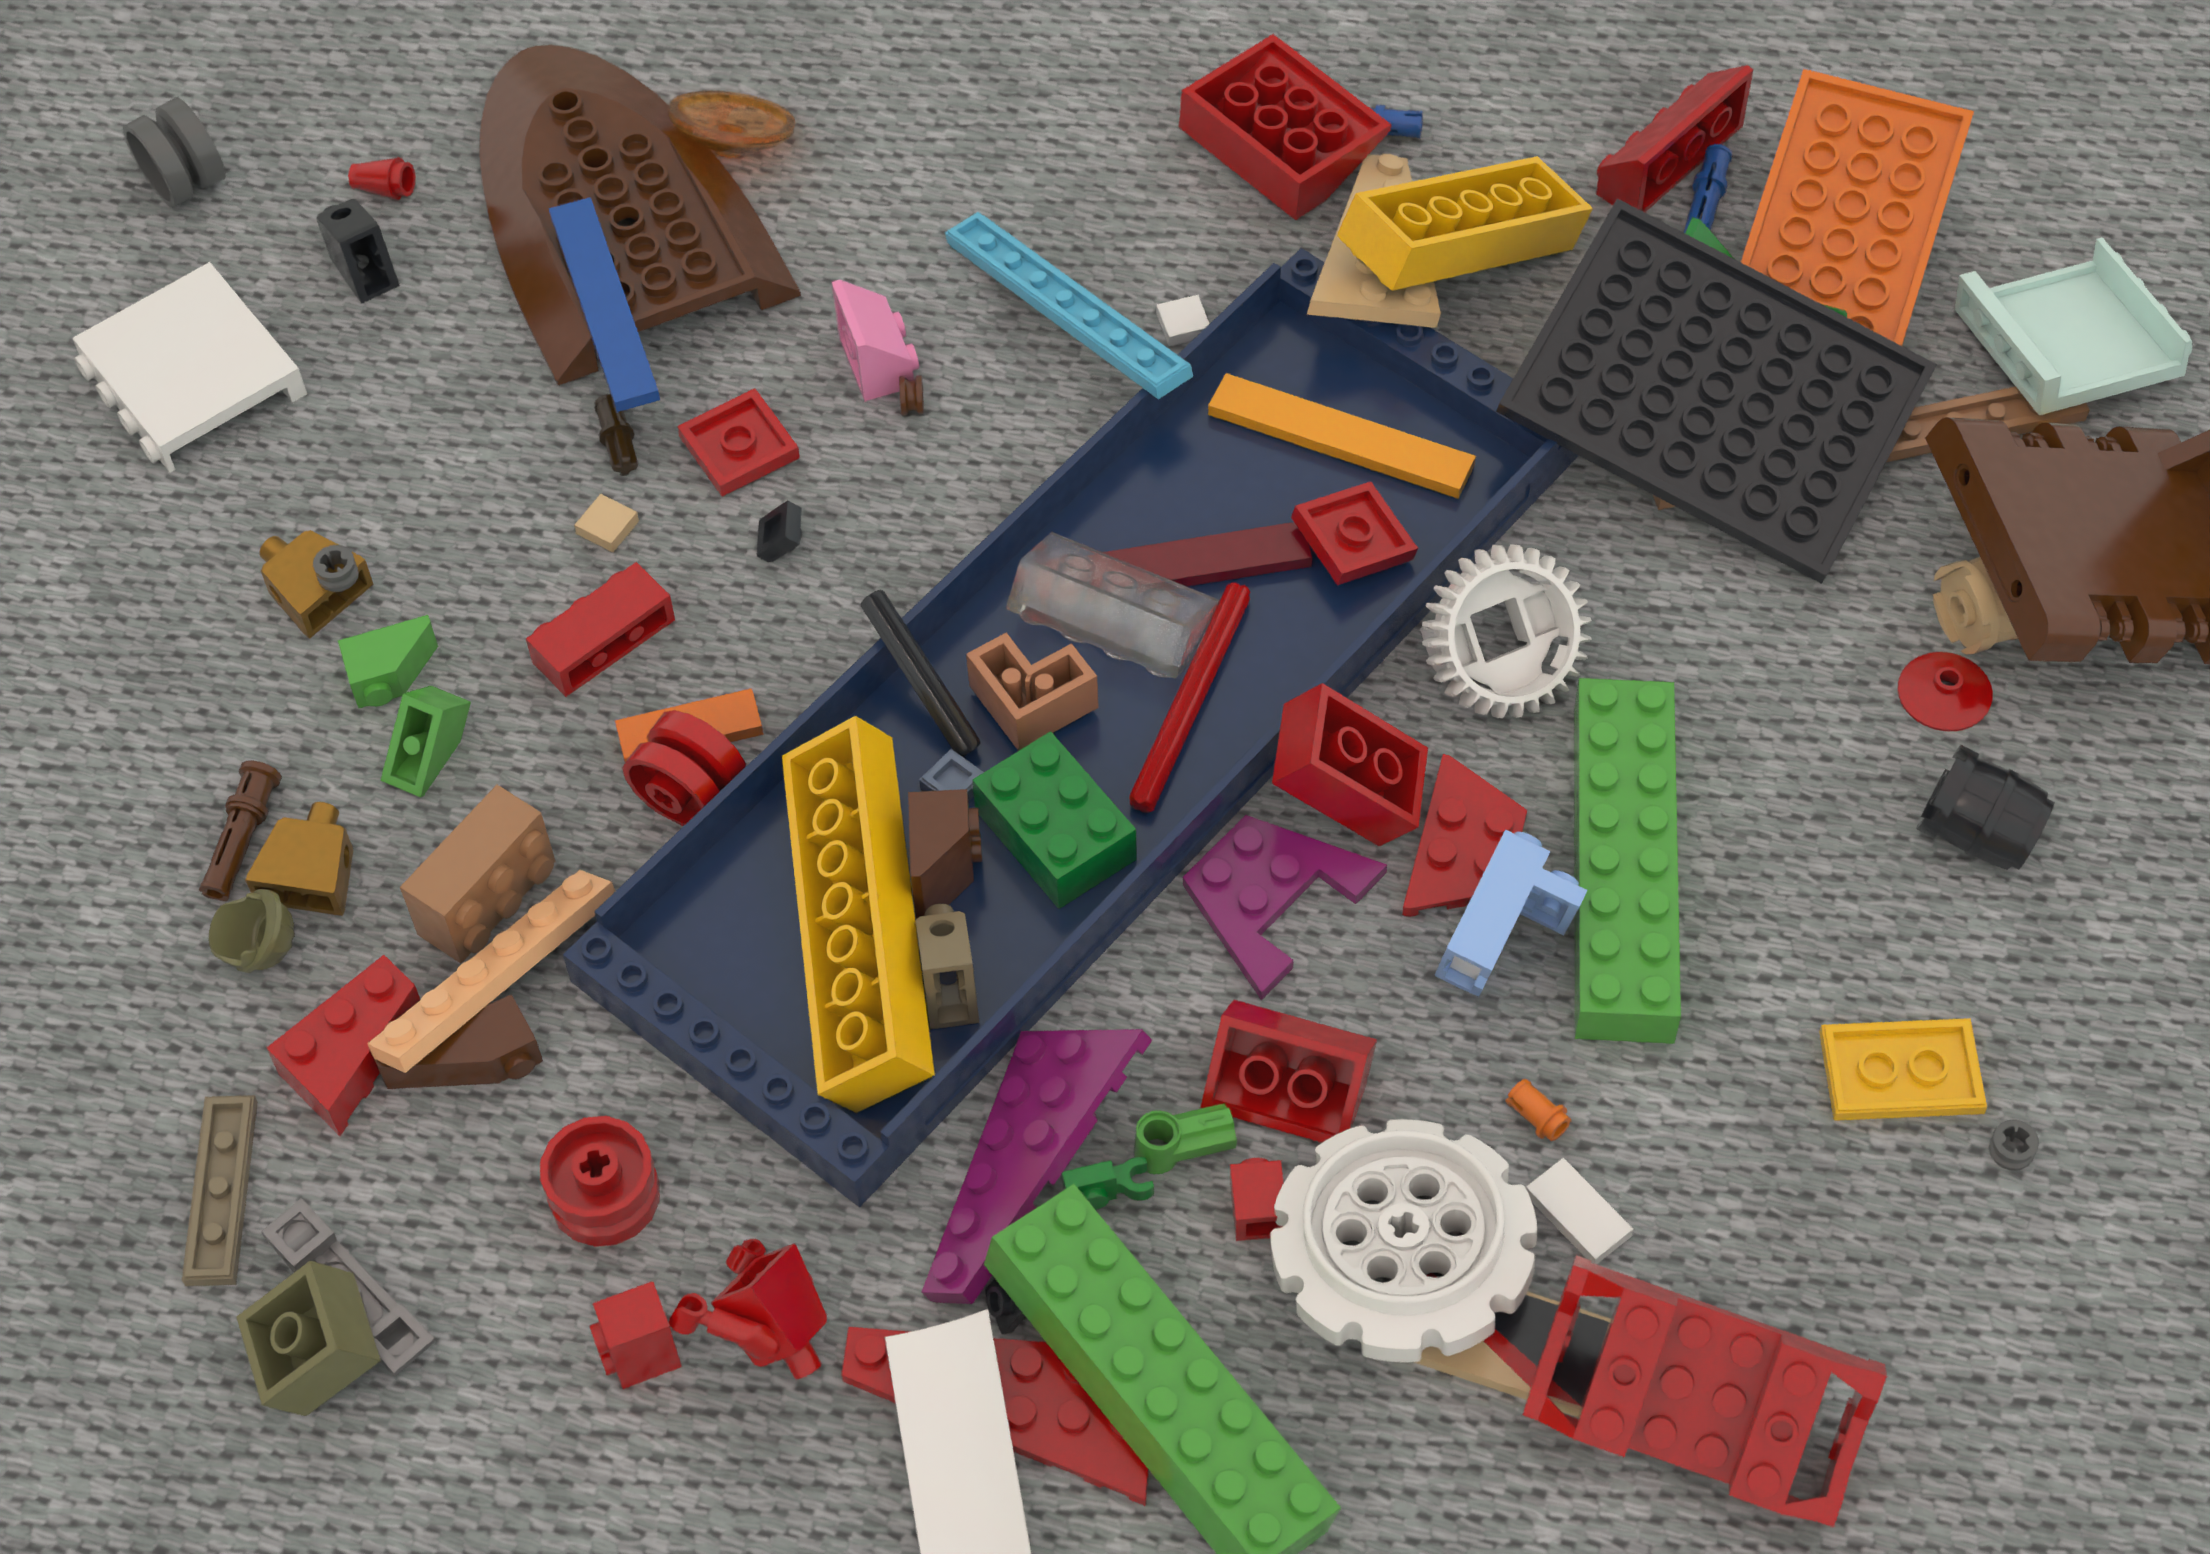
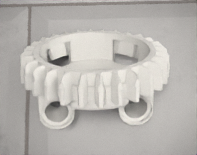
[1420,544,1592,718]

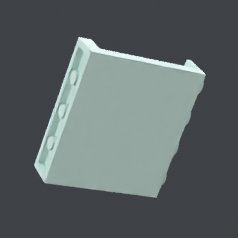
[1955,237,2192,416]

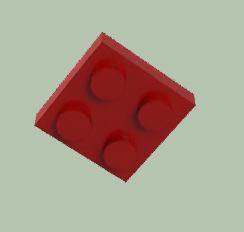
[677,388,800,497]
[1291,481,1418,585]

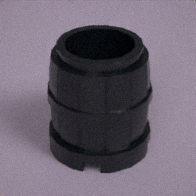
[1916,745,2055,870]

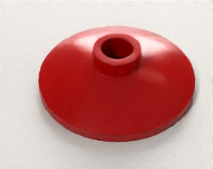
[1898,652,1993,731]

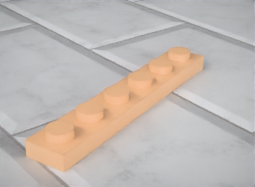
[367,870,615,1073]

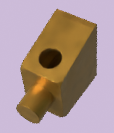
[259,530,374,639]
[245,802,353,916]

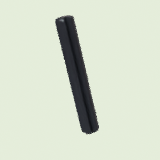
[861,589,981,756]

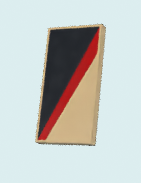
[1414,1272,1611,1417]

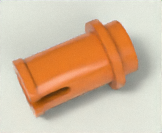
[1505,1079,1571,1141]

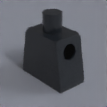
[316,199,400,304]

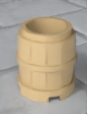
[1933,557,2018,654]

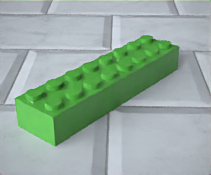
[1574,678,1681,1044]
[984,1184,1341,1554]

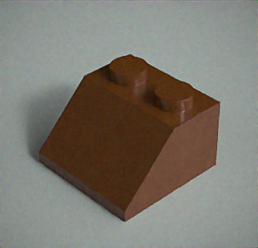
[908,789,982,919]

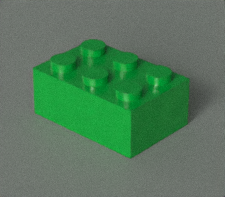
[972,731,1137,909]

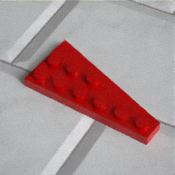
[842,1327,1149,1506]

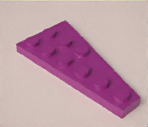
[921,1029,1152,1304]

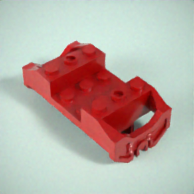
[1522,1255,1887,1528]

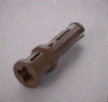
[199,760,282,901]

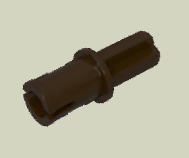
[594,394,638,476]

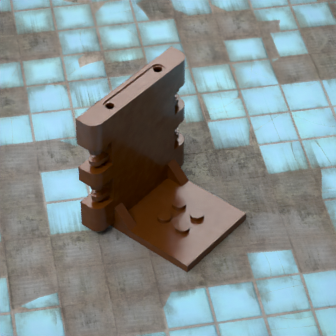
[1925,417,2210,664]

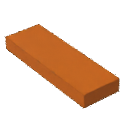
[615,688,764,762]

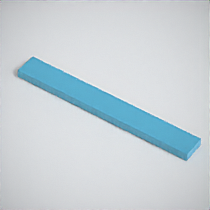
[945,212,1193,399]

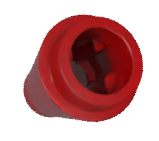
[348,157,416,200]

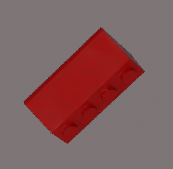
[1596,65,1754,212]

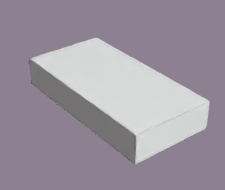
[1526,1158,1633,1264]

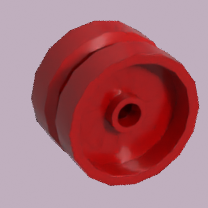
[622,710,746,826]
[540,1116,660,1247]

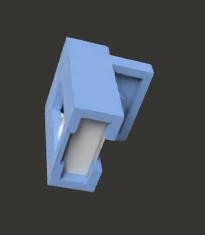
[1434,829,1587,997]

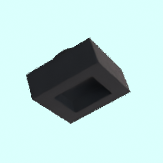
[756,500,802,562]

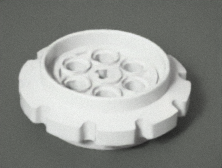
[1270,1119,1537,1362]

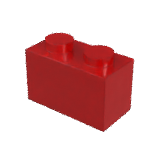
[589,1281,682,1389]

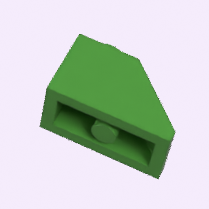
[338,615,438,709]
[380,686,471,797]

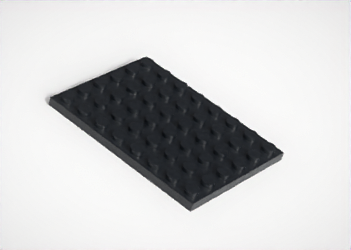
[1496,198,1937,584]

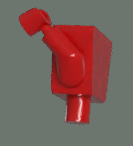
[669,1239,827,1380]

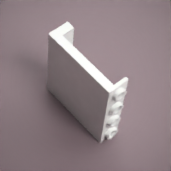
[73,262,307,473]

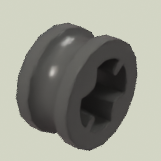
[313,545,359,592]
[1989,1120,2039,1170]

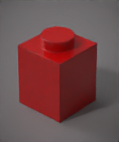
[1230,1158,1284,1241]

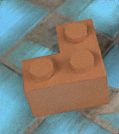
[966,632,1099,751]

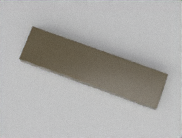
[182,1095,258,1286]

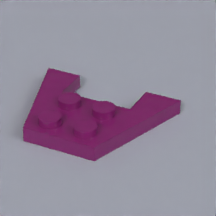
[1183,815,1387,1001]

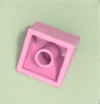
[832,280,919,402]

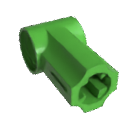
[1134,1103,1237,1175]

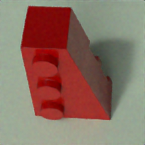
[266,955,421,1136]

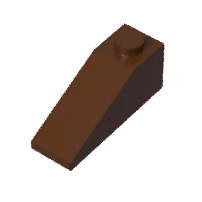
[375,994,544,1089]

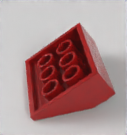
[1179,34,1391,221]

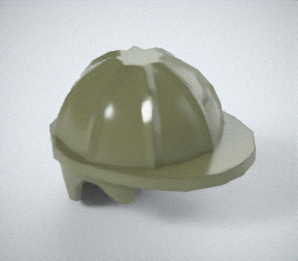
[208,889,295,973]

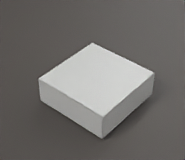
[1156,295,1209,347]

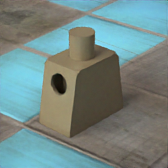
[916,904,979,1030]

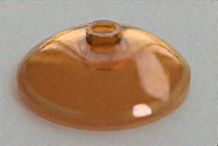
[668,91,795,158]

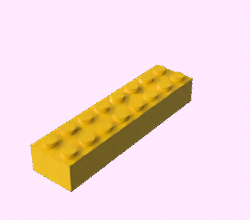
[782,716,935,1113]

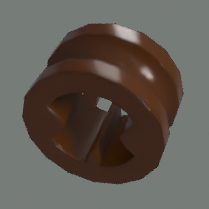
[899,375,924,416]

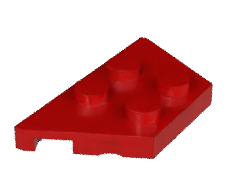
[1402,754,1527,917]

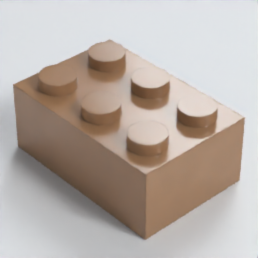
[400,784,555,963]

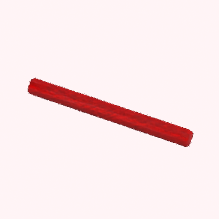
[1129,582,1250,813]

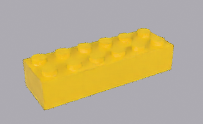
[1337,156,1593,291]

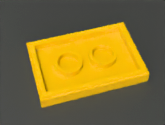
[1819,1018,1987,1121]

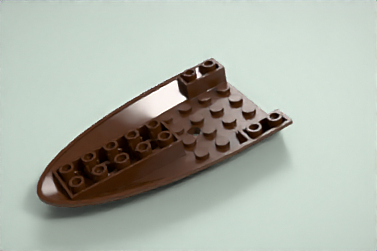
[479,45,801,386]

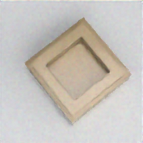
[574,494,639,552]

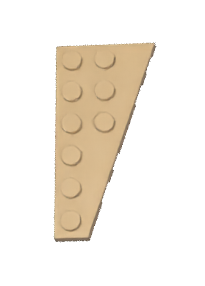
[1307,154,1441,328]

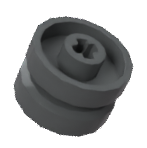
[122,97,226,208]

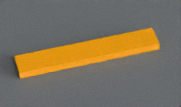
[1208,373,1476,499]

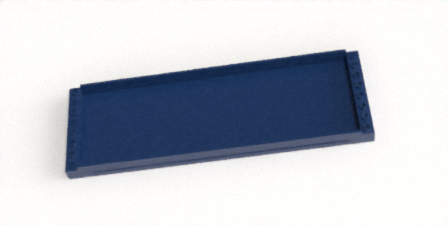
[562,248,1579,1208]

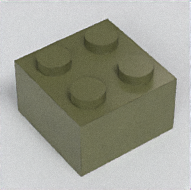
[236,1261,381,1416]

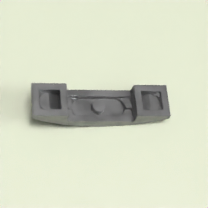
[261,1198,436,1376]

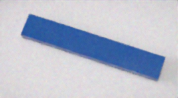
[549,197,660,412]

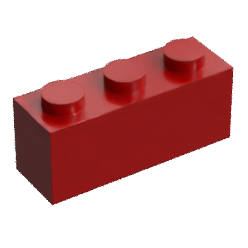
[526,562,675,697]

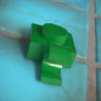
[1062,1157,1154,1210]

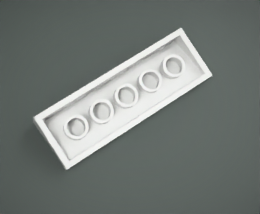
[885,1309,1031,1554]

